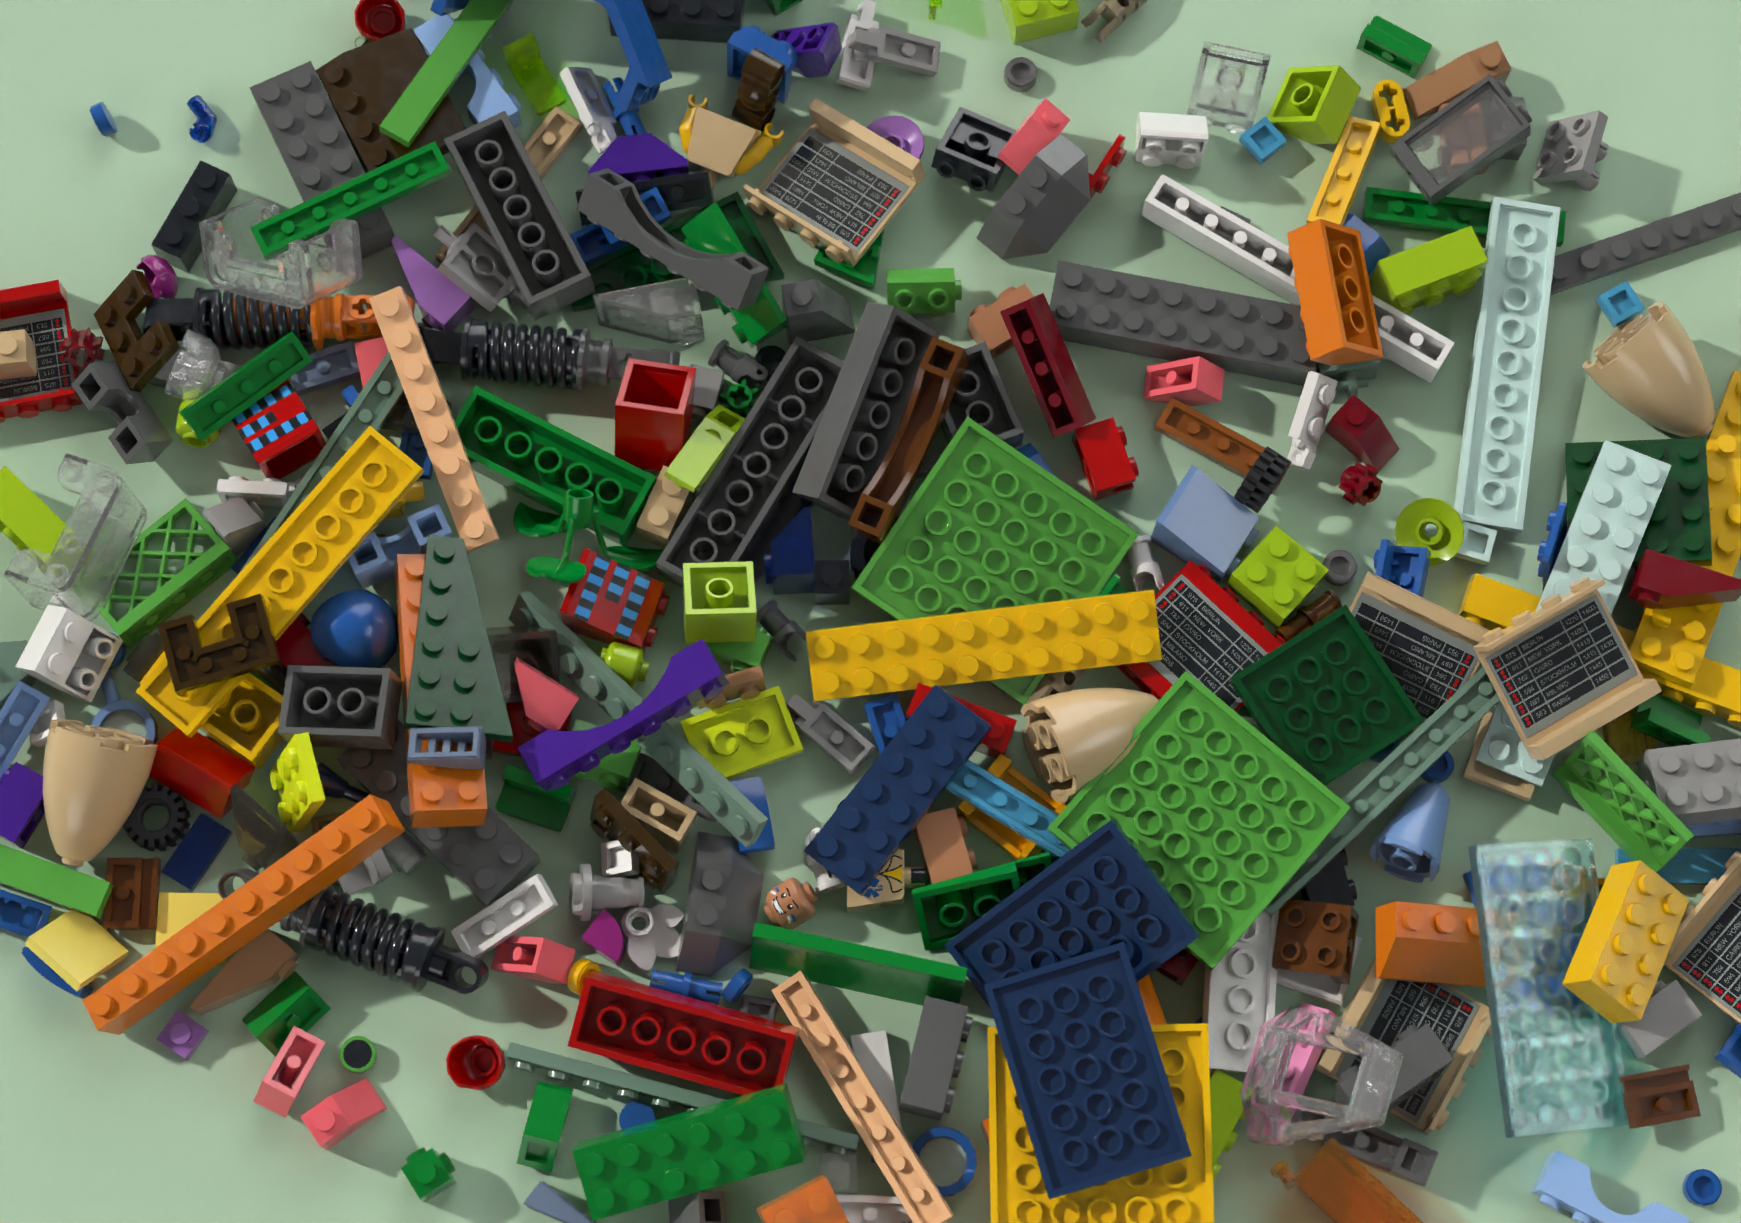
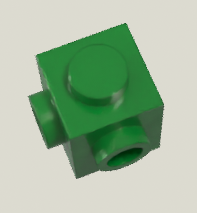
[401,1147,456,1202]

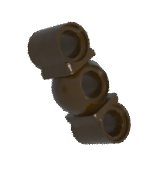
[732,48,786,133]

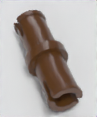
[1275,590,1342,642]

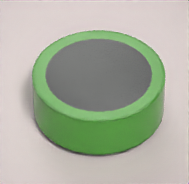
[340,1036,377,1074]

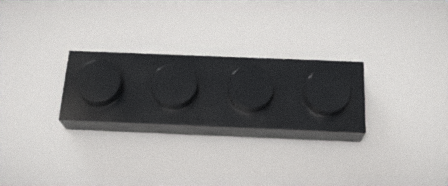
[576,169,714,225]

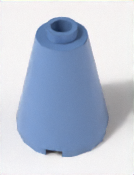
[1369,782,1450,883]

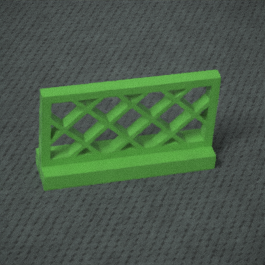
[76,498,239,648]
[1552,730,1694,873]

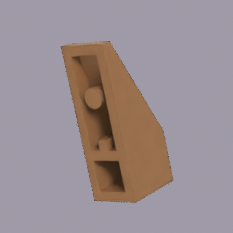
[1402,41,1511,120]
[189,929,300,1015]

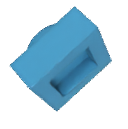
[1239,116,1287,165]
[1596,281,1645,328]

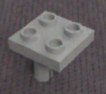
[1533,110,1609,191]

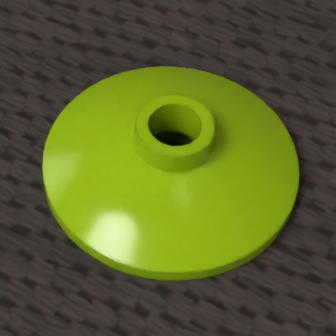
[1395,498,1464,566]

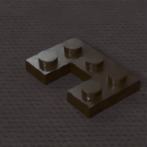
[94,269,180,392]
[158,594,281,694]
[590,788,679,894]

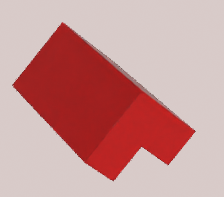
[149,727,255,819]

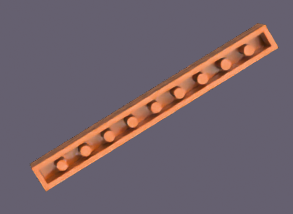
[82,794,405,1035]

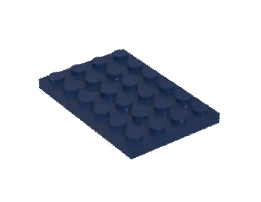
[944,818,1200,1009]
[984,942,1192,1200]

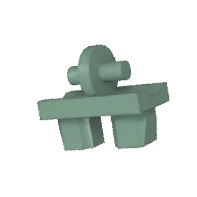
[1316,359,1380,399]

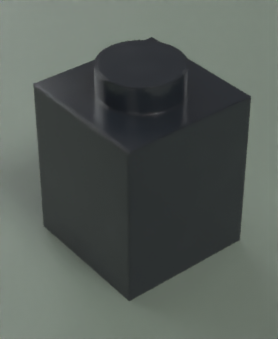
[815,560,850,605]

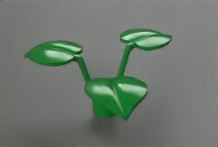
[513,488,664,584]

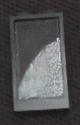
[1391,74,1532,207]

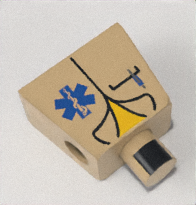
[847,848,925,913]

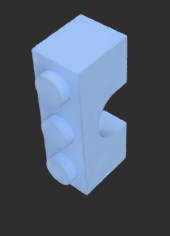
[348,503,454,589]

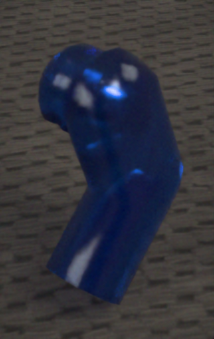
[187,95,217,143]

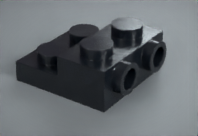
[931,107,1016,192]

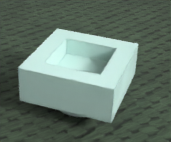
[1454,521,1497,566]

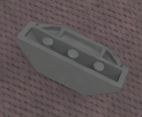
[976,134,1090,260]
[675,831,764,977]

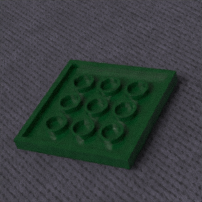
[1565,438,1712,568]
[1228,605,1425,786]

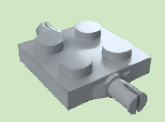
[433,223,526,313]

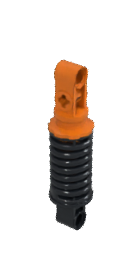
[143,285,415,352]

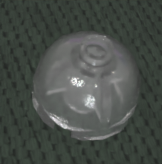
[164,329,226,401]

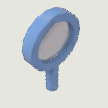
[91,669,159,745]

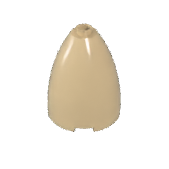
[1582,301,1715,438]
[1021,688,1160,803]
[43,719,158,866]

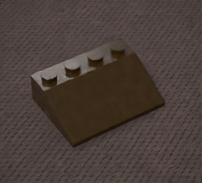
[316,28,467,172]

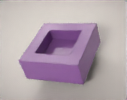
[157,1010,209,1061]

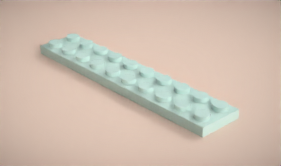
[1454,197,1561,533]
[1475,440,1672,788]

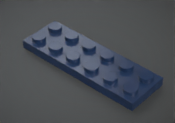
[804,685,992,896]

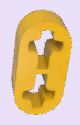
[1371,79,1410,143]

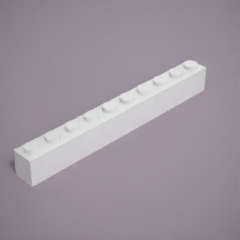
[1141,174,1455,383]

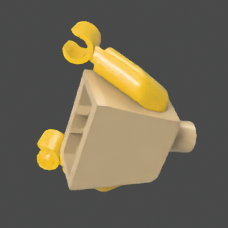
[679,94,784,192]

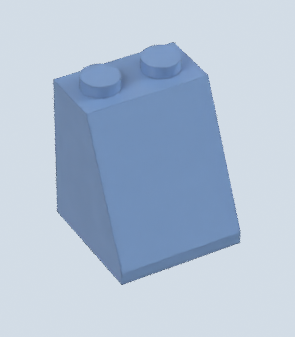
[1151,465,1259,583]

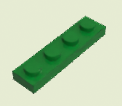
[179,332,313,441]

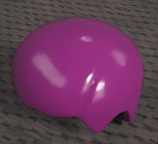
[136,255,178,299]

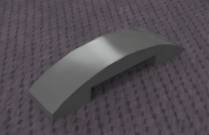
[1289,1093,1438,1186]

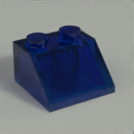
[764,507,815,595]

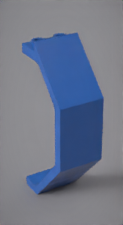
[430,0,673,112]

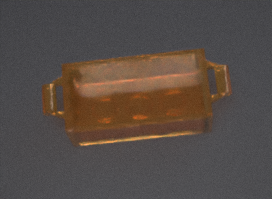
[1270,1138,1423,1223]

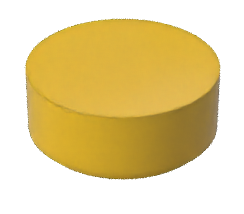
[567,958,601,995]

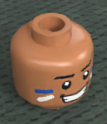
[763,878,818,930]

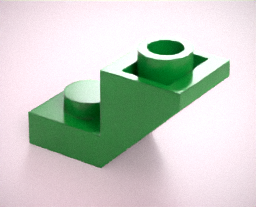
[516,1081,573,1173]

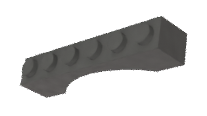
[577,168,769,310]

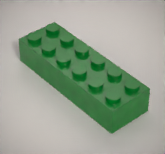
[454,385,657,547]
[572,1083,807,1221]

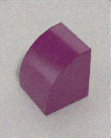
[582,909,625,968]

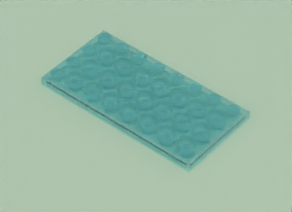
[1468,838,1629,1138]

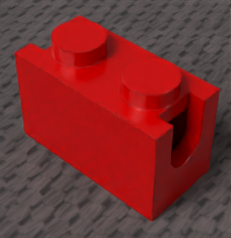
[1072,417,1139,501]

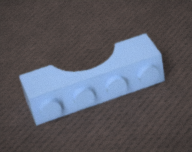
[413,14,522,128]
[1532,1150,1690,1223]

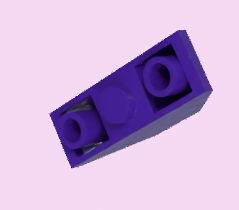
[771,22,842,78]
[588,133,689,182]

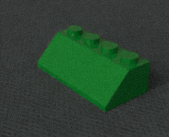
[679,202,787,349]

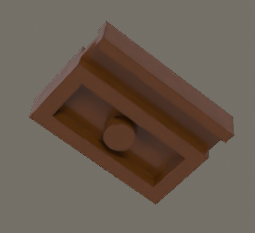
[103,857,161,930]
[1618,1064,1701,1129]

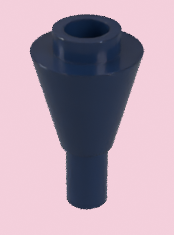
[317,761,369,803]

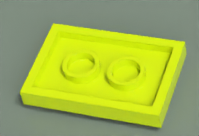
[680,685,803,780]
[270,732,326,833]

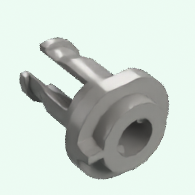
[569,864,645,921]

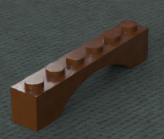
[848,337,969,544]

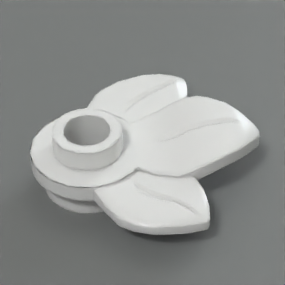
[621,903,684,972]

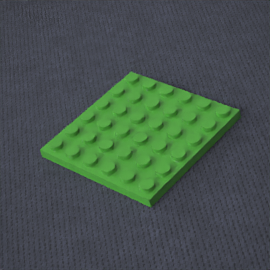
[851,417,1139,706]
[1047,671,1351,971]

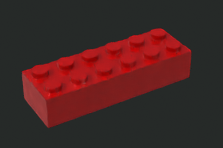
[568,970,799,1095]

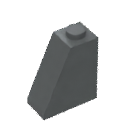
[781,279,855,345]

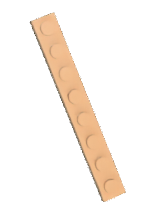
[368,286,500,553]
[771,971,955,1223]

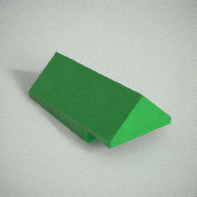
[911,852,1052,951]

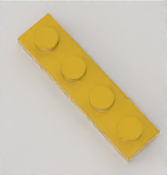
[1307,116,1381,225]

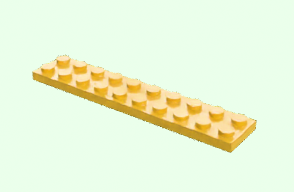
[1628,370,1741,689]
[135,426,424,738]
[805,590,1162,701]

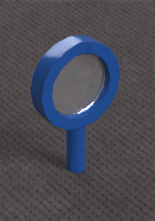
[871,1127,977,1197]

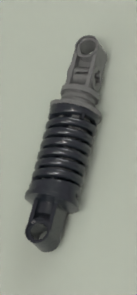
[418,317,681,393]
[218,868,489,994]

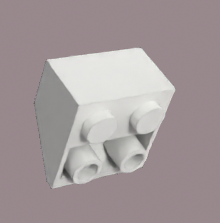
[1135,112,1208,169]
[15,605,123,703]

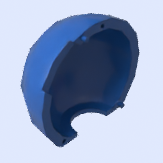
[310,589,398,668]

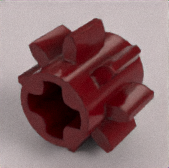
[61,327,105,371]
[1338,462,1383,506]

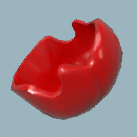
[354,0,406,42]
[446,1035,506,1090]

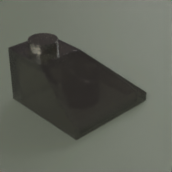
[486,626,560,703]
[230,784,299,872]

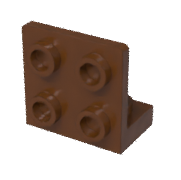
[1272,899,1359,985]

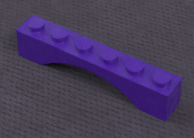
[518,639,730,791]

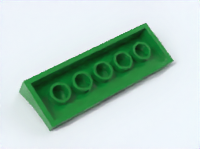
[749,922,968,1006]

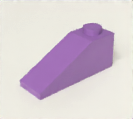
[391,235,475,331]

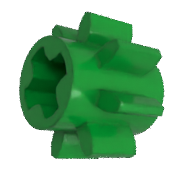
[719,379,759,418]

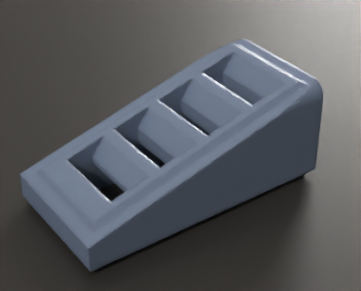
[407,726,486,770]
[523,1181,596,1223]

